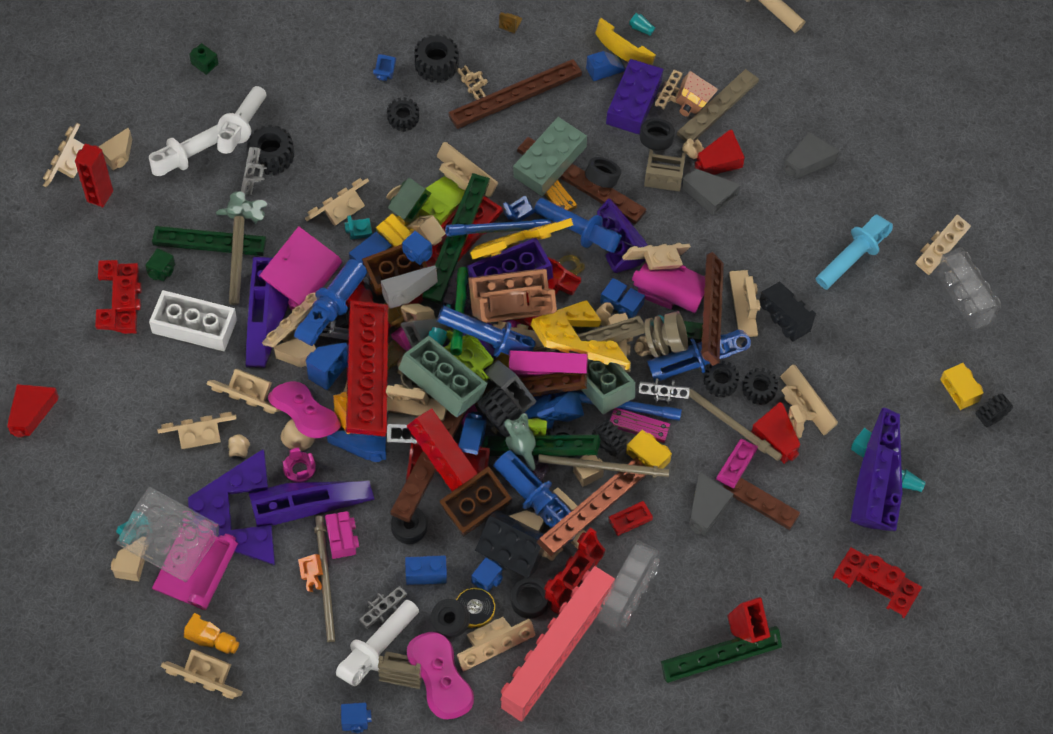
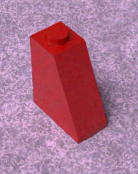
[695,130,745,175]
[7,384,59,437]
[751,402,800,464]
[727,597,771,643]

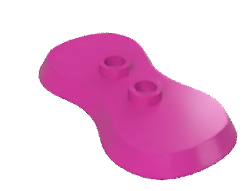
[268,381,341,438]
[407,632,474,719]

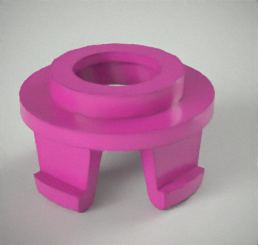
[283,448,316,483]

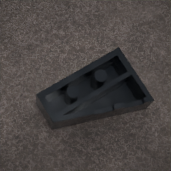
[759,281,816,342]

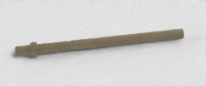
[538,454,669,478]
[314,516,335,642]

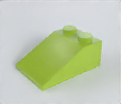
[416,176,465,226]

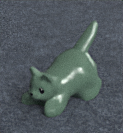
[216,191,267,224]
[504,413,536,471]

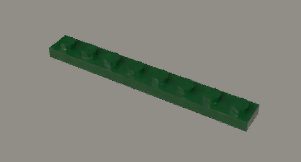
[422,173,490,304]

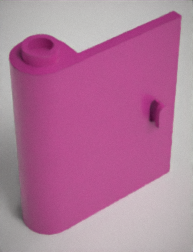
[259,227,342,310]
[632,262,705,313]
[152,523,238,610]

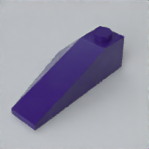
[597,198,648,273]

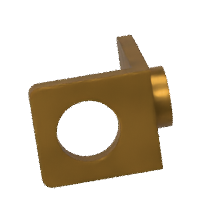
[499,12,522,33]

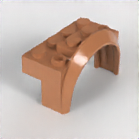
[468,268,557,323]

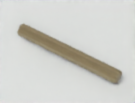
[229,216,245,305]

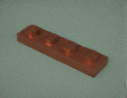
[723,478,800,530]

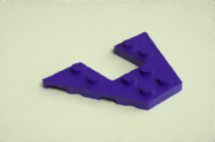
[188,449,275,565]

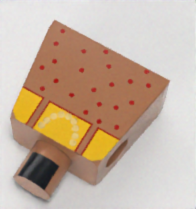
[676,71,718,116]

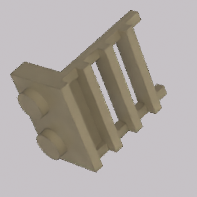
[644,149,686,192]
[378,651,422,689]

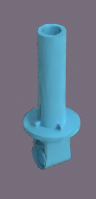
[815,214,893,290]

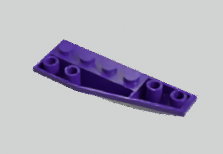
[246,257,289,368]
[850,407,902,531]
[249,481,374,527]

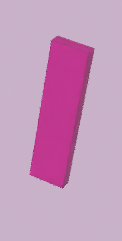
[509,351,588,374]

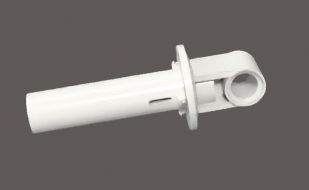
[217,86,267,154]
[149,124,220,176]
[336,600,419,686]

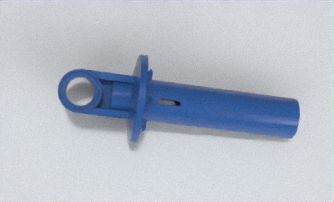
[534,198,622,253]
[437,306,536,357]

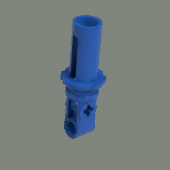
[294,259,367,346]
[647,330,751,382]
[494,450,576,542]

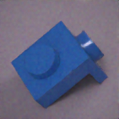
[373,54,396,81]
[503,196,535,222]

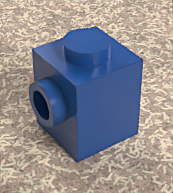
[402,231,433,265]
[471,558,503,593]
[341,703,372,733]

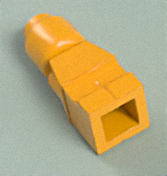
[184,613,240,654]

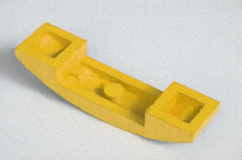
[595,18,656,65]

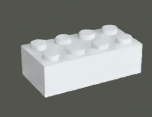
[149,290,237,352]

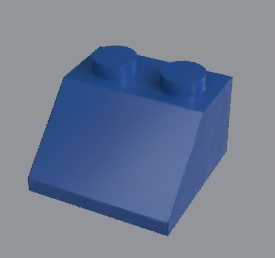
[306,343,348,390]

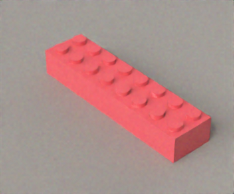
[500,566,615,722]

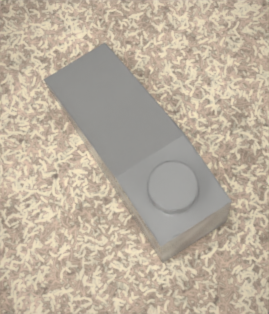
[381,265,438,309]

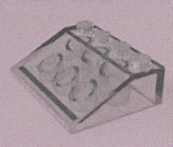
[116,486,219,582]

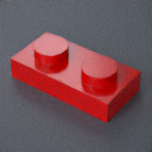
[608,501,653,536]

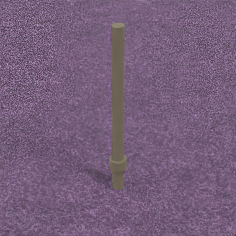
[689,389,782,461]

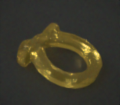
[558,255,585,275]

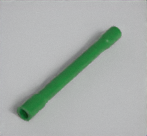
[450,267,469,356]

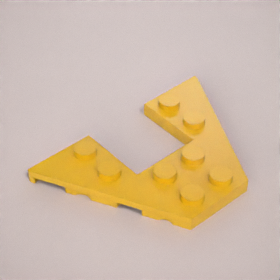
[470,218,573,259]
[531,300,631,370]

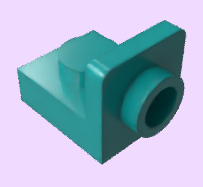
[344,215,372,240]

